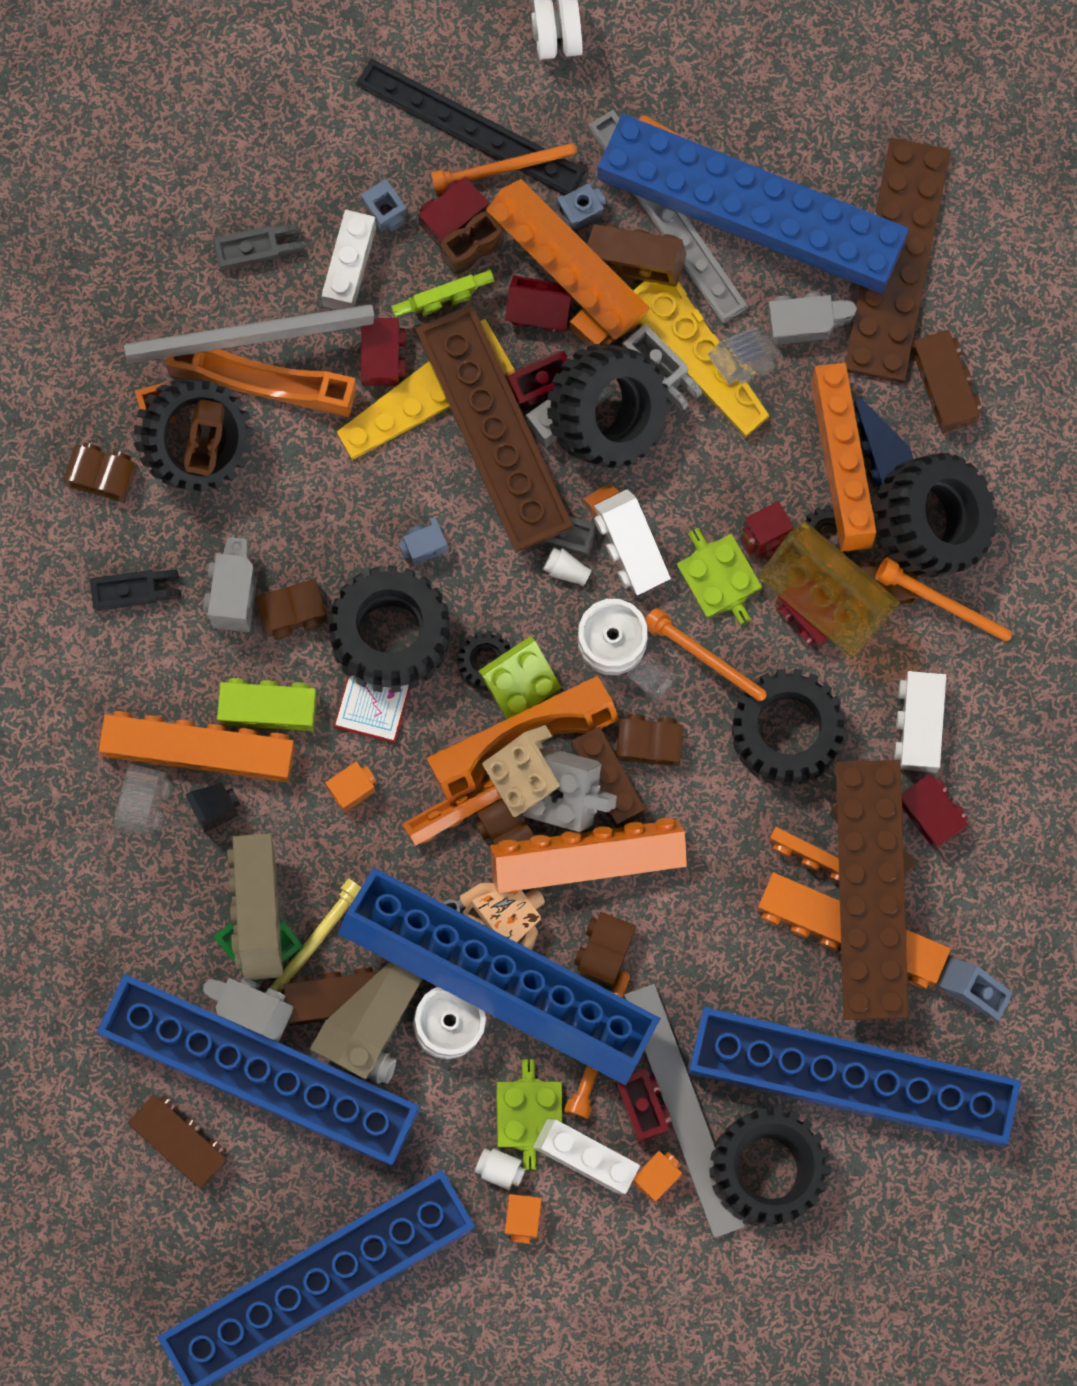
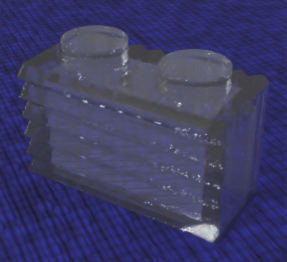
[708,325,781,385]
[113,764,172,838]

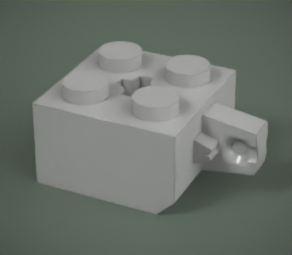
[203,537,257,633]
[523,748,617,832]

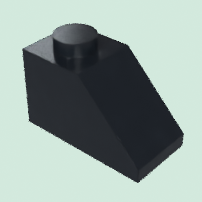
[185,783,240,833]

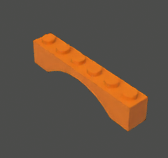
[166,335,357,418]
[426,676,619,803]

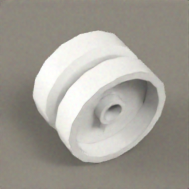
[531,0,582,60]
[578,599,647,675]
[412,987,486,1060]

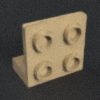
[482,725,560,817]

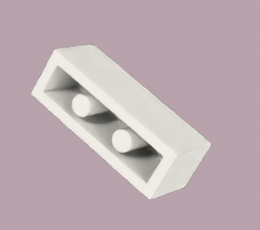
[321,210,376,310]
[594,489,671,595]
[894,671,946,773]
[533,1119,640,1194]

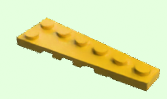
[633,281,769,439]
[337,319,515,460]

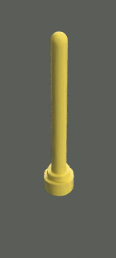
[269,878,361,993]

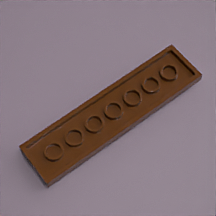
[845,138,951,383]
[415,304,573,553]
[836,760,909,1020]

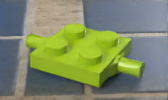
[391,269,494,318]
[677,528,762,626]
[496,1059,562,1170]

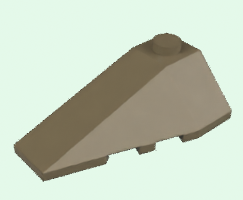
[310,962,423,1081]

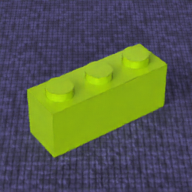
[217,678,317,731]

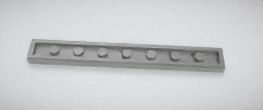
[587,110,748,325]
[124,304,374,364]
[624,984,745,1238]

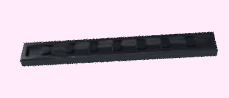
[356,58,585,195]

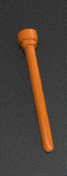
[431,143,577,196]
[875,557,1012,641]
[645,608,767,701]
[564,971,630,1120]

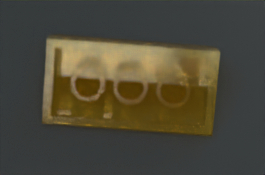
[757,521,901,659]

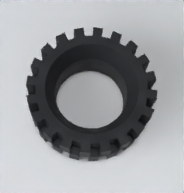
[134,378,254,492]
[732,669,845,786]
[709,1107,831,1227]

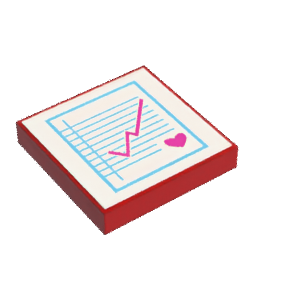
[334,675,410,744]

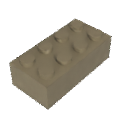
[227,833,283,981]

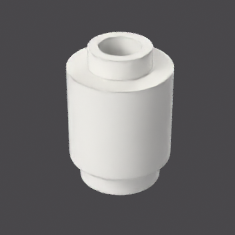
[475,1148,525,1191]

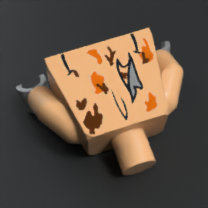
[444,883,545,950]

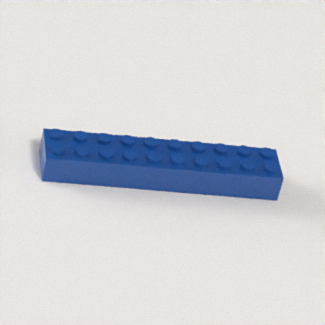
[598,113,909,294]
[338,867,661,1086]
[96,974,420,1168]
[688,1007,1021,1148]
[157,1170,476,1386]

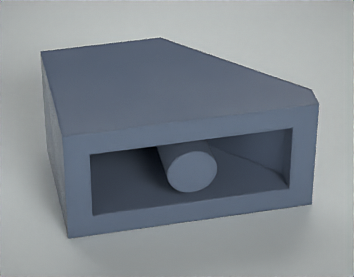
[936,957,1013,1021]

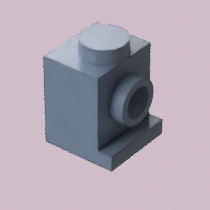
[360,179,407,232]
[556,183,606,231]
[398,517,448,566]

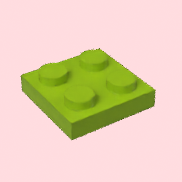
[478,636,562,719]

